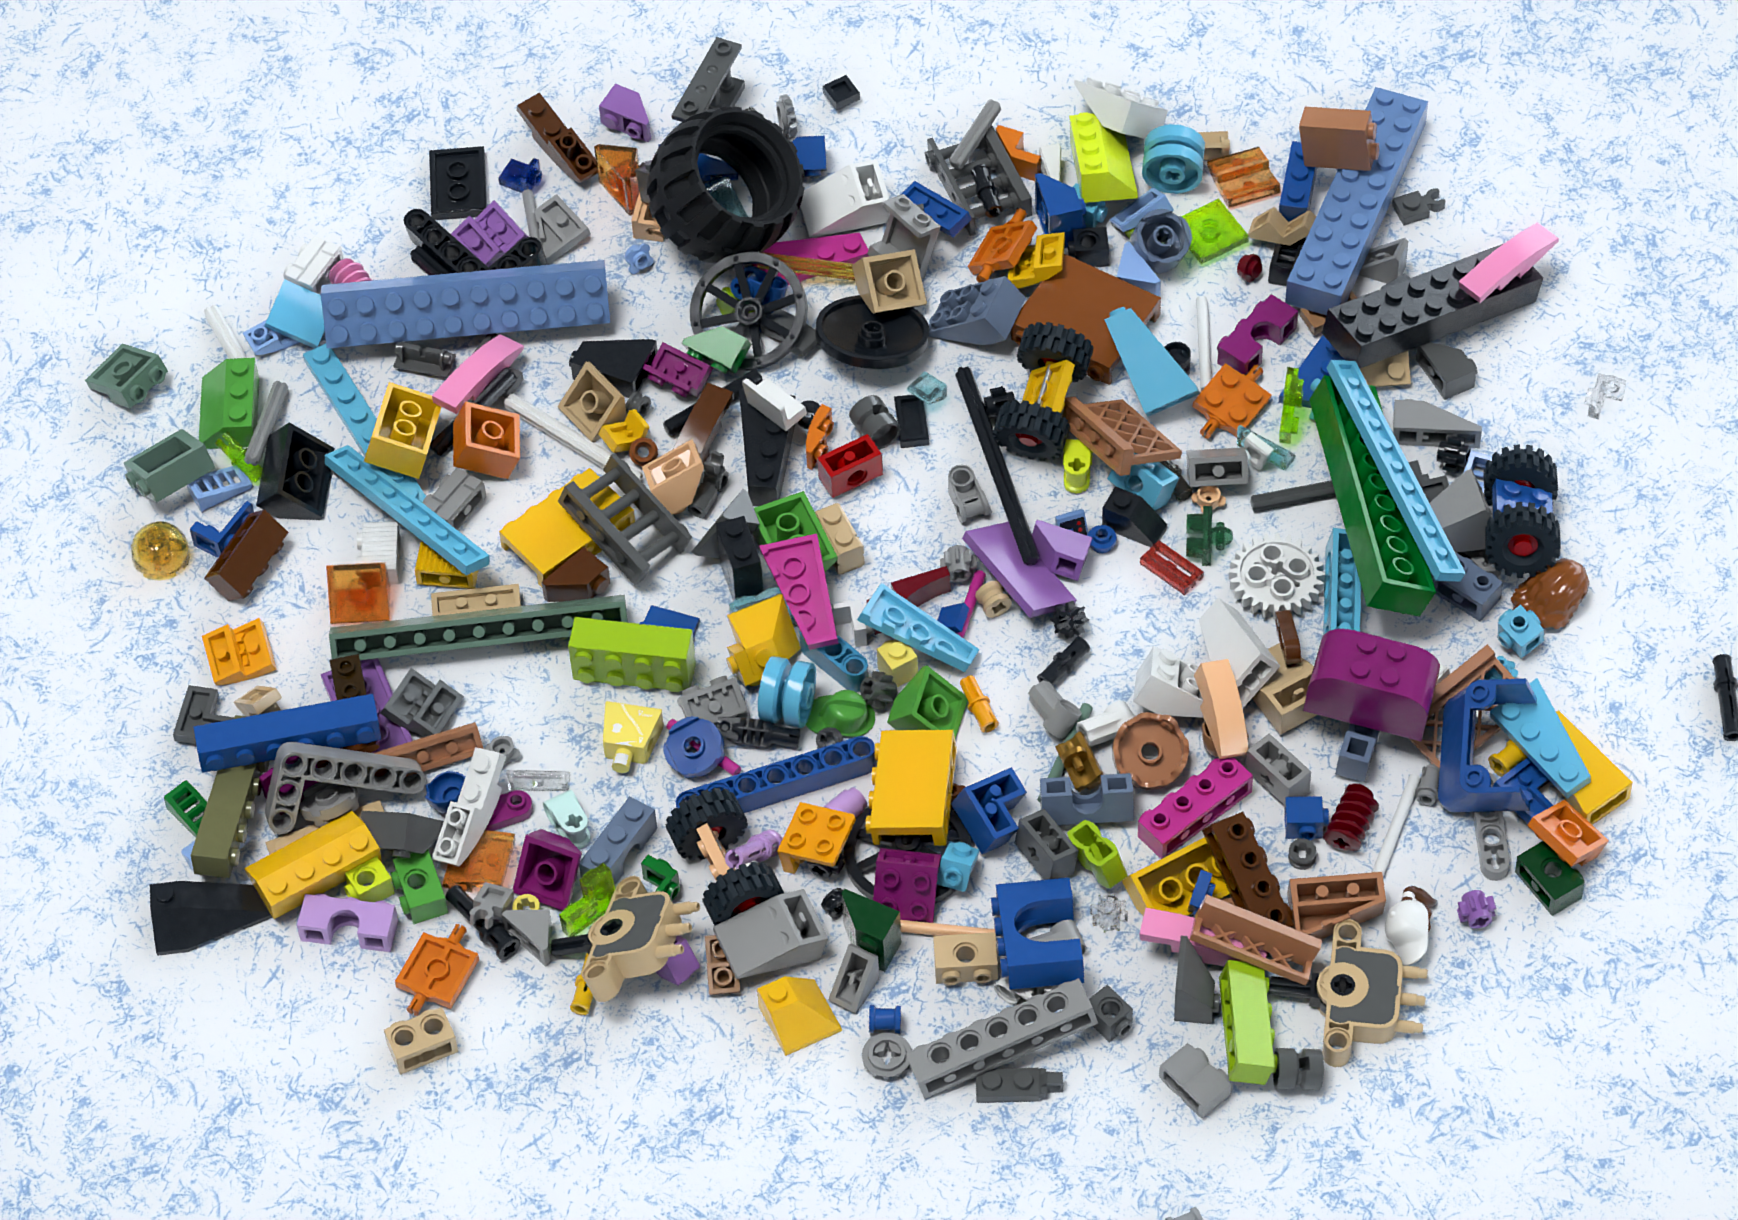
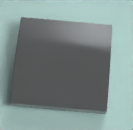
[380,668,464,737]

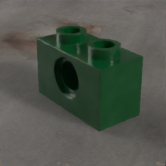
[1515,841,1585,916]

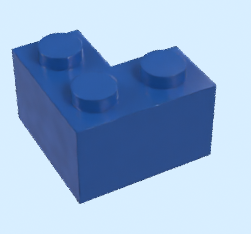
[951,767,1027,855]

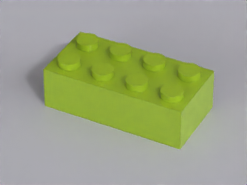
[568,617,696,692]

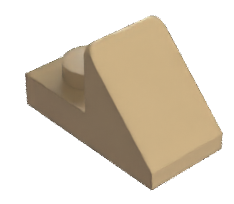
[234,686,282,716]

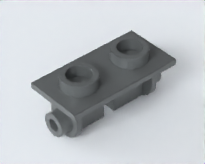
[393,341,456,378]

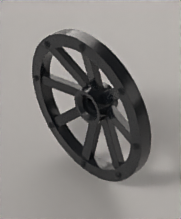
[690,252,808,371]
[843,806,972,904]

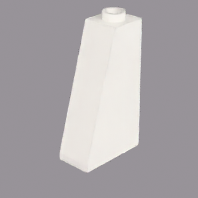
[1199,598,1280,709]

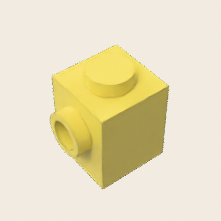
[877,639,918,687]

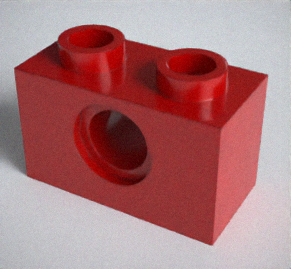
[817,434,883,498]

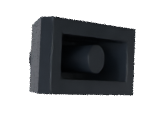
[1102,486,1168,549]

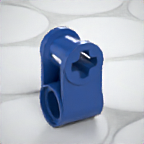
[730,265,788,313]

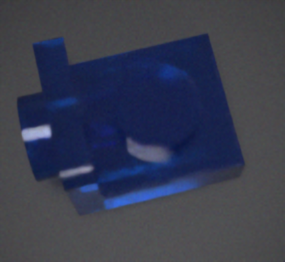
[498,158,542,193]

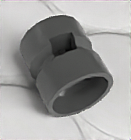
[849,395,901,450]
[1273,1048,1324,1090]

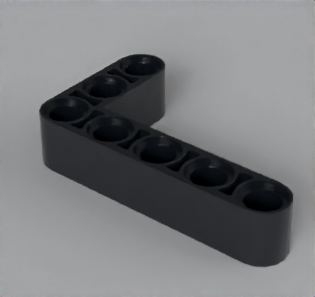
[403,209,547,273]

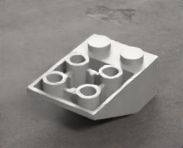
[713,889,828,979]

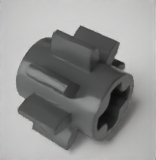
[860,671,897,709]

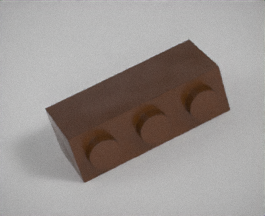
[204,509,289,601]

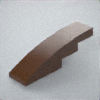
[673,383,734,465]

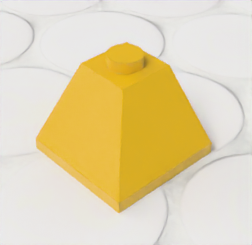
[727,594,801,676]
[757,976,842,1056]

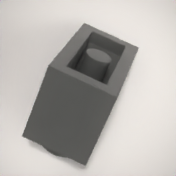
[1416,342,1478,400]

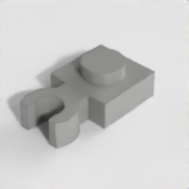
[470,882,514,929]

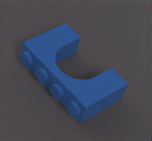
[991,878,1084,990]

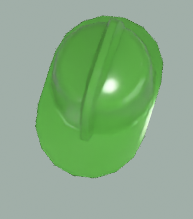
[806,690,875,737]

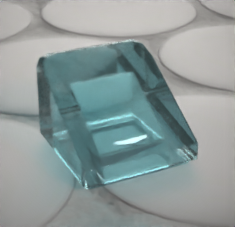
[907,371,947,405]

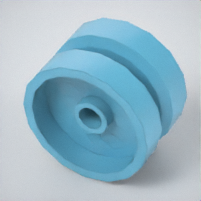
[1142,124,1205,194]
[758,656,817,728]

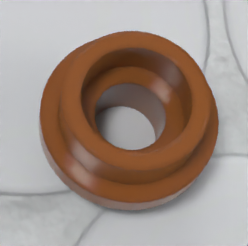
[629,437,658,466]

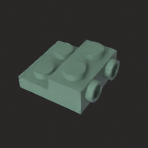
[85,343,168,409]

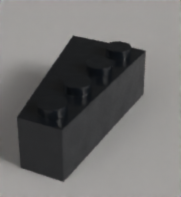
[739,390,796,506]

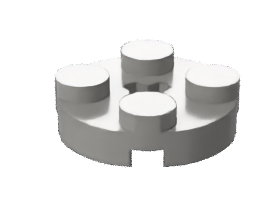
[299,782,359,827]

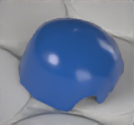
[425,771,466,814]

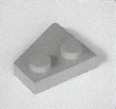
[535,194,591,265]

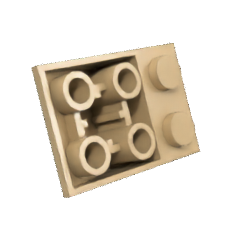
[1252,643,1317,735]

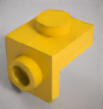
[598,409,649,453]
[726,643,763,686]

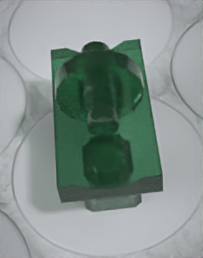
[1186,506,1233,566]

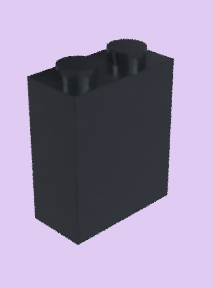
[716,516,764,610]

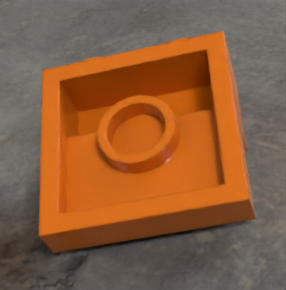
[1527,800,1609,867]

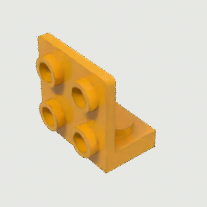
[777,802,856,874]

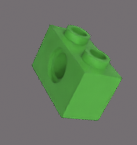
[390,849,448,925]

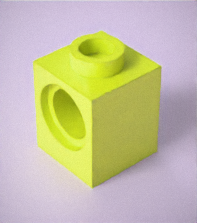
[344,856,395,902]

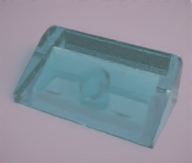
[1237,425,1296,471]

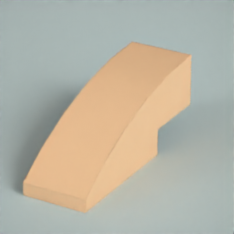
[1194,659,1248,759]

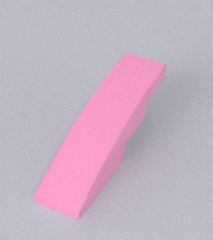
[1459,222,1559,303]
[432,334,524,414]
[1139,908,1268,966]

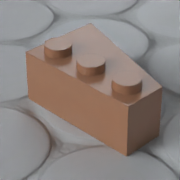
[1287,872,1386,939]

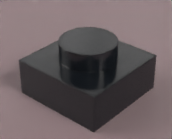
[823,75,860,110]

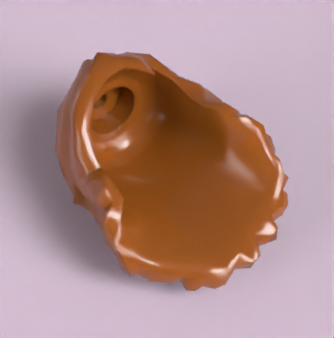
[1511,558,1589,629]

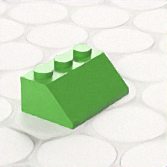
[199,357,259,449]
[752,491,838,572]

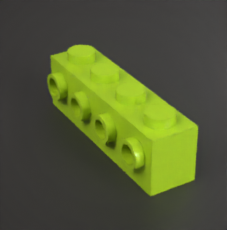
[1219,960,1278,1085]

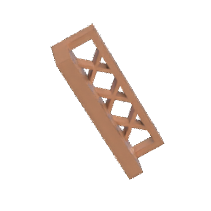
[1189,894,1322,986]

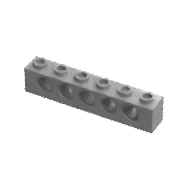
[906,978,1098,1098]

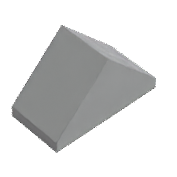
[1359,238,1409,284]
[501,909,552,967]
[828,944,879,1013]

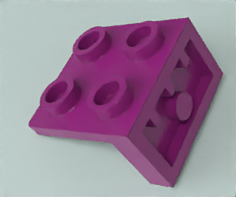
[873,848,941,923]

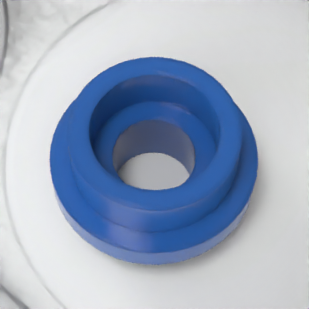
[1087,525,1117,553]

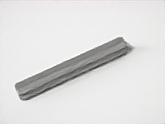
[244,381,288,466]

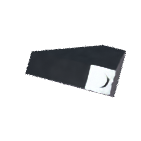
[149,881,273,956]

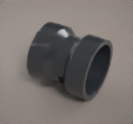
[1164,342,1191,376]

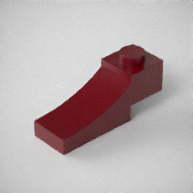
[866,566,951,635]

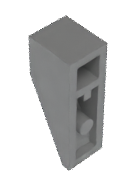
[1393,399,1482,448]

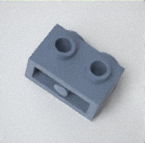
[1433,553,1503,621]

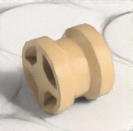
[975,581,1012,618]

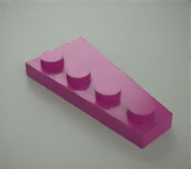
[752,233,870,285]
[759,534,839,650]

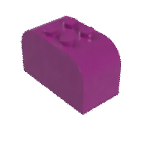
[1303,629,1440,741]

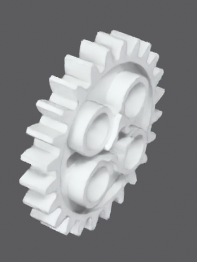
[1229,533,1325,619]

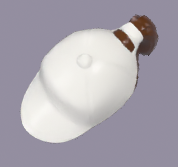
[1385,886,1437,966]

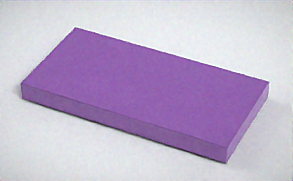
[962,521,1077,618]
[321,658,413,767]

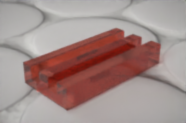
[1140,540,1204,596]

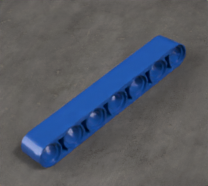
[675,736,876,813]

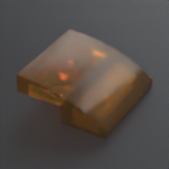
[1207,146,1281,208]
[442,831,516,892]

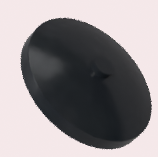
[815,295,930,369]

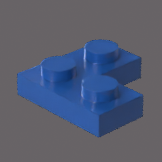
[1492,758,1553,824]

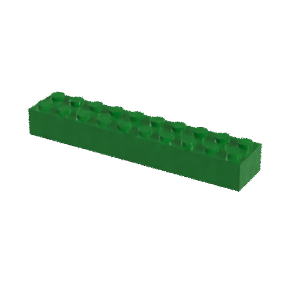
[1309,375,1436,617]

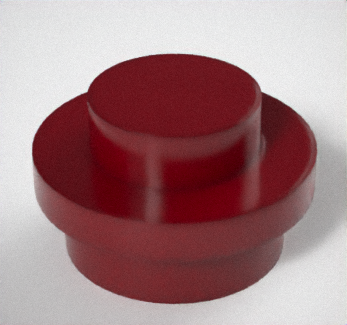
[1237,254,1262,282]

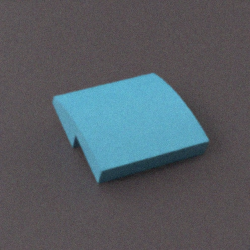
[264,279,325,348]

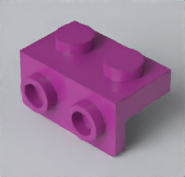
[642,342,713,398]

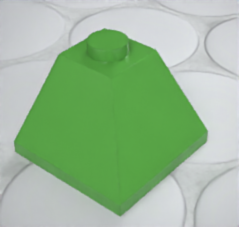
[887,665,968,738]

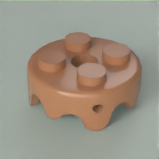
[1112,712,1189,790]

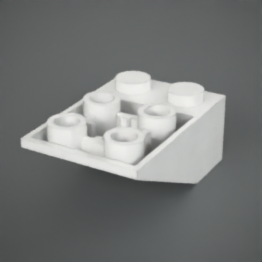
[1074,78,1168,139]
[800,159,890,238]
[1133,646,1204,718]

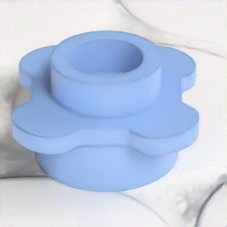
[625,243,654,274]

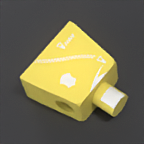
[603,701,664,773]

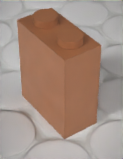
[1299,106,1379,171]

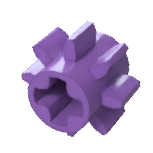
[1457,890,1497,929]

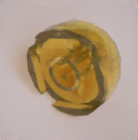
[131,521,191,581]

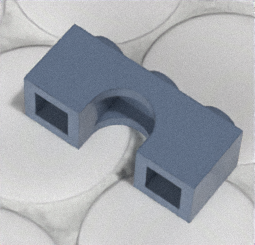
[1335,723,1380,782]
[1040,773,1134,826]
[579,796,657,896]

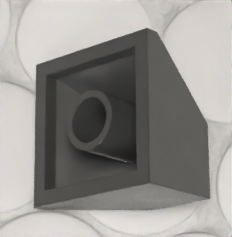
[361,811,444,859]
[1174,935,1220,1024]

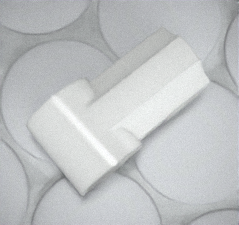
[1076,701,1135,747]

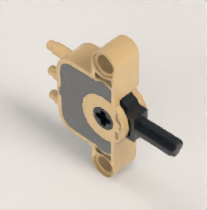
[550,876,700,1002]
[1268,919,1428,1067]

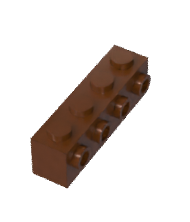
[1202,811,1294,927]

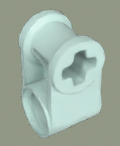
[543,790,591,849]

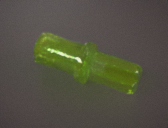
[215,431,263,483]

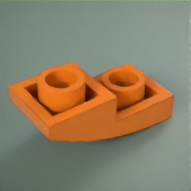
[806,404,834,470]

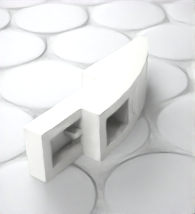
[431,747,506,867]

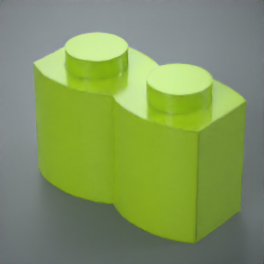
[1067,820,1127,889]

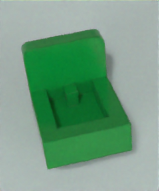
[641,854,680,901]

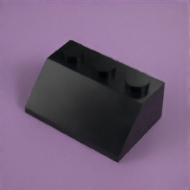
[256,422,335,520]

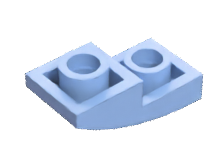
[243,320,300,355]

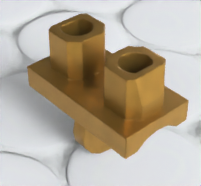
[1055,731,1104,792]

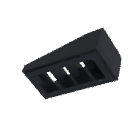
[1268,238,1306,286]

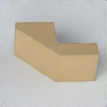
[1248,206,1316,246]

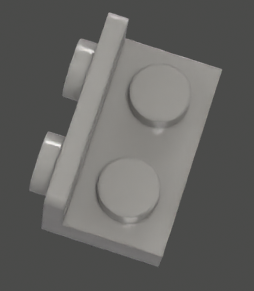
[677,675,748,724]

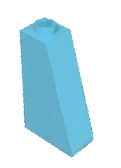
[1104,307,1200,417]

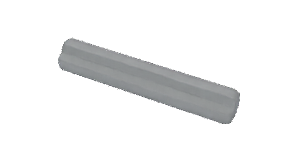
[949,99,1001,170]

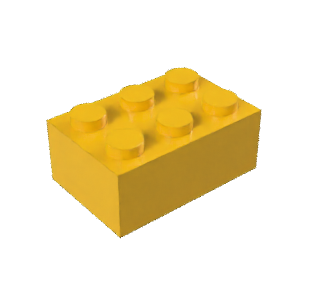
[363,382,441,479]

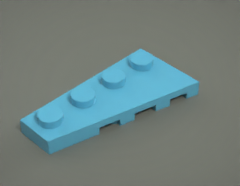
[857,583,980,672]
[1490,678,1591,799]

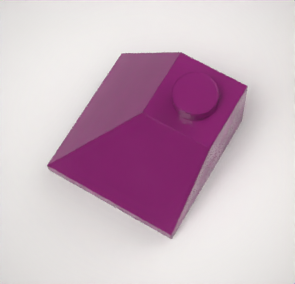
[513,829,582,912]

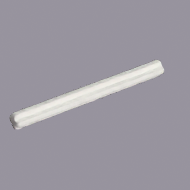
[504,394,644,482]

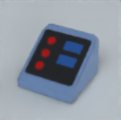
[1055,509,1088,536]

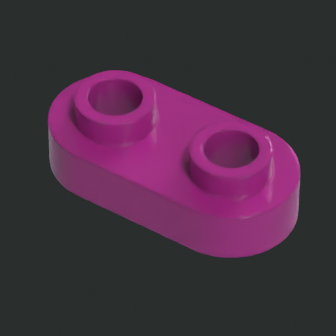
[484,790,533,832]

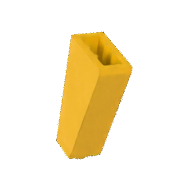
[1556,710,1633,825]

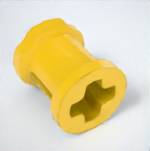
[1488,739,1528,777]

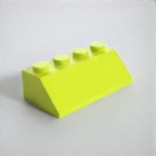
[1069,112,1138,203]

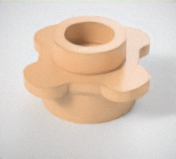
[1191,486,1226,514]

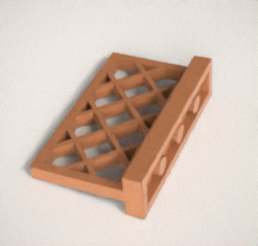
[1062,397,1182,476]
[1408,644,1515,768]

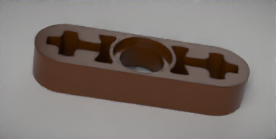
[1275,610,1301,665]

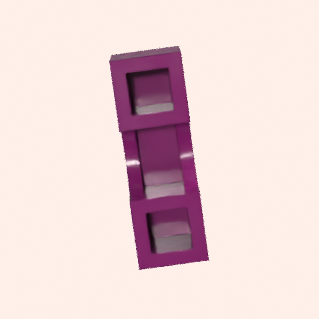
[1217,294,1298,375]

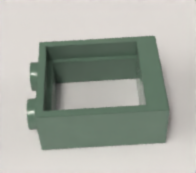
[123,429,215,503]

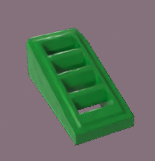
[164,780,207,838]

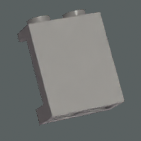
[867,194,941,279]

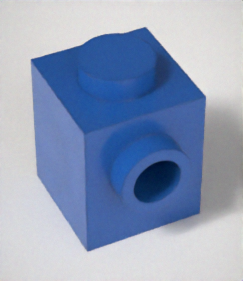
[1284,796,1329,840]

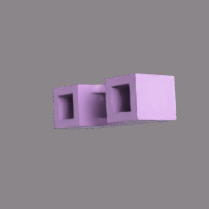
[297,894,399,952]

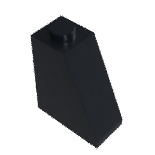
[569,339,658,398]

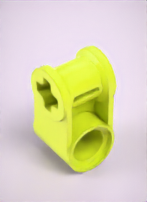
[1063,439,1093,494]

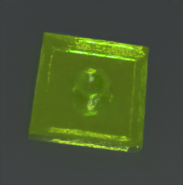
[1181,198,1249,264]

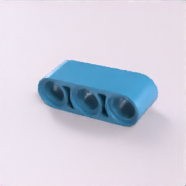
[799,630,869,692]

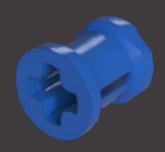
[869,1005,901,1034]

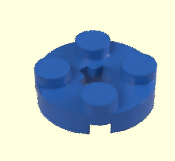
[663,716,725,778]

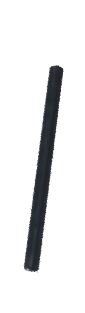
[955,366,1040,565]

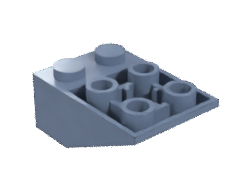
[929,276,1026,345]

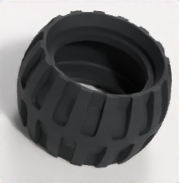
[646,107,805,263]

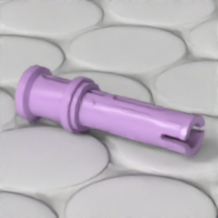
[725,829,782,869]

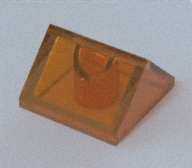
[594,144,639,216]
[326,562,390,624]

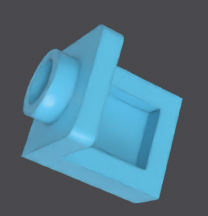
[937,841,979,892]

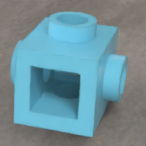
[1497,604,1544,659]

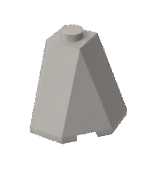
[1429,469,1493,553]

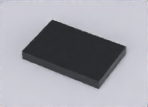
[429,146,487,220]

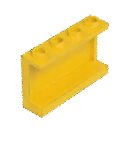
[499,468,635,587]
[866,730,957,846]

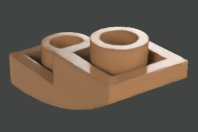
[705,935,740,995]

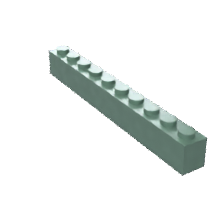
[329,595,628,660]

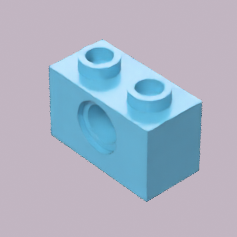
[1107,453,1179,511]

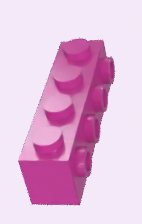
[1138,757,1253,859]

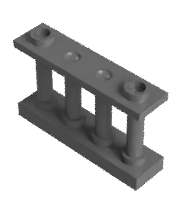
[671,37,745,155]
[925,125,1032,236]
[558,453,692,585]

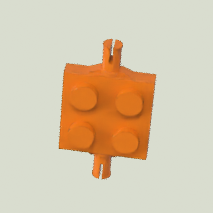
[967,208,1037,283]
[1192,363,1272,439]
[395,924,479,1016]

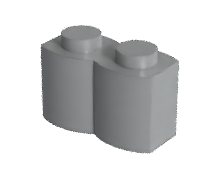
[1159,1043,1231,1118]

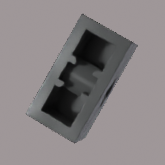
[1014,809,1079,880]

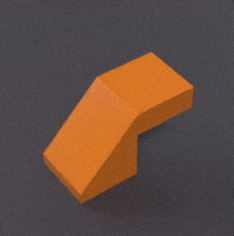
[996,125,1041,181]

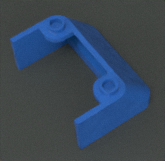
[1438,678,1537,812]

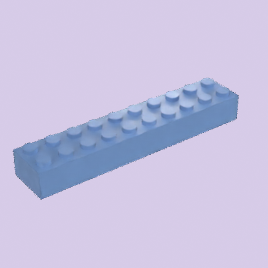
[1285,87,1428,315]
[321,260,610,348]

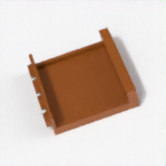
[1011,254,1161,385]

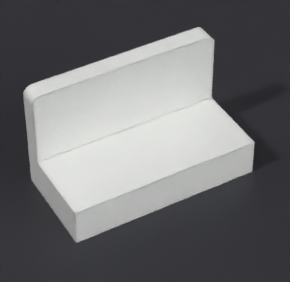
[742,378,807,431]

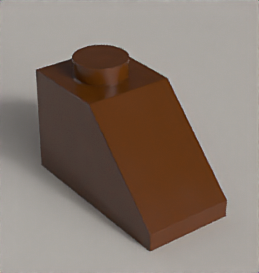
[541,547,611,602]

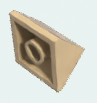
[557,361,627,442]

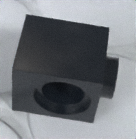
[1068,227,1109,267]

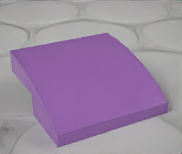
[451,200,528,267]

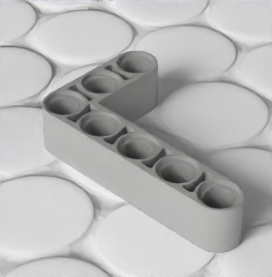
[265,742,426,834]

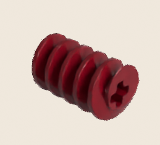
[1323,783,1379,851]

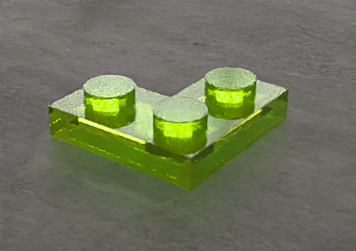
[1279,367,1304,444]
[559,862,615,937]

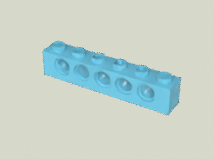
[1323,527,1361,635]

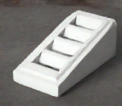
[1039,143,1061,181]

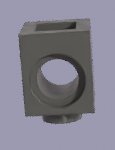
[1089,985,1133,1042]

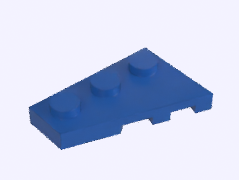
[1278,335,1346,408]

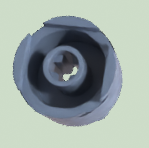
[1130,209,1192,273]

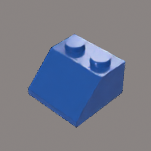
[1035,173,1086,248]

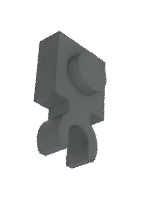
[1392,188,1446,226]

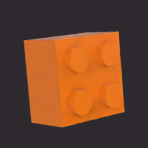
[453,401,520,479]

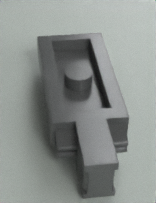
[976,1067,1063,1103]

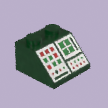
[841,888,902,972]

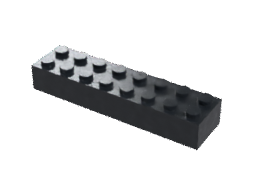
[1322,244,1544,369]

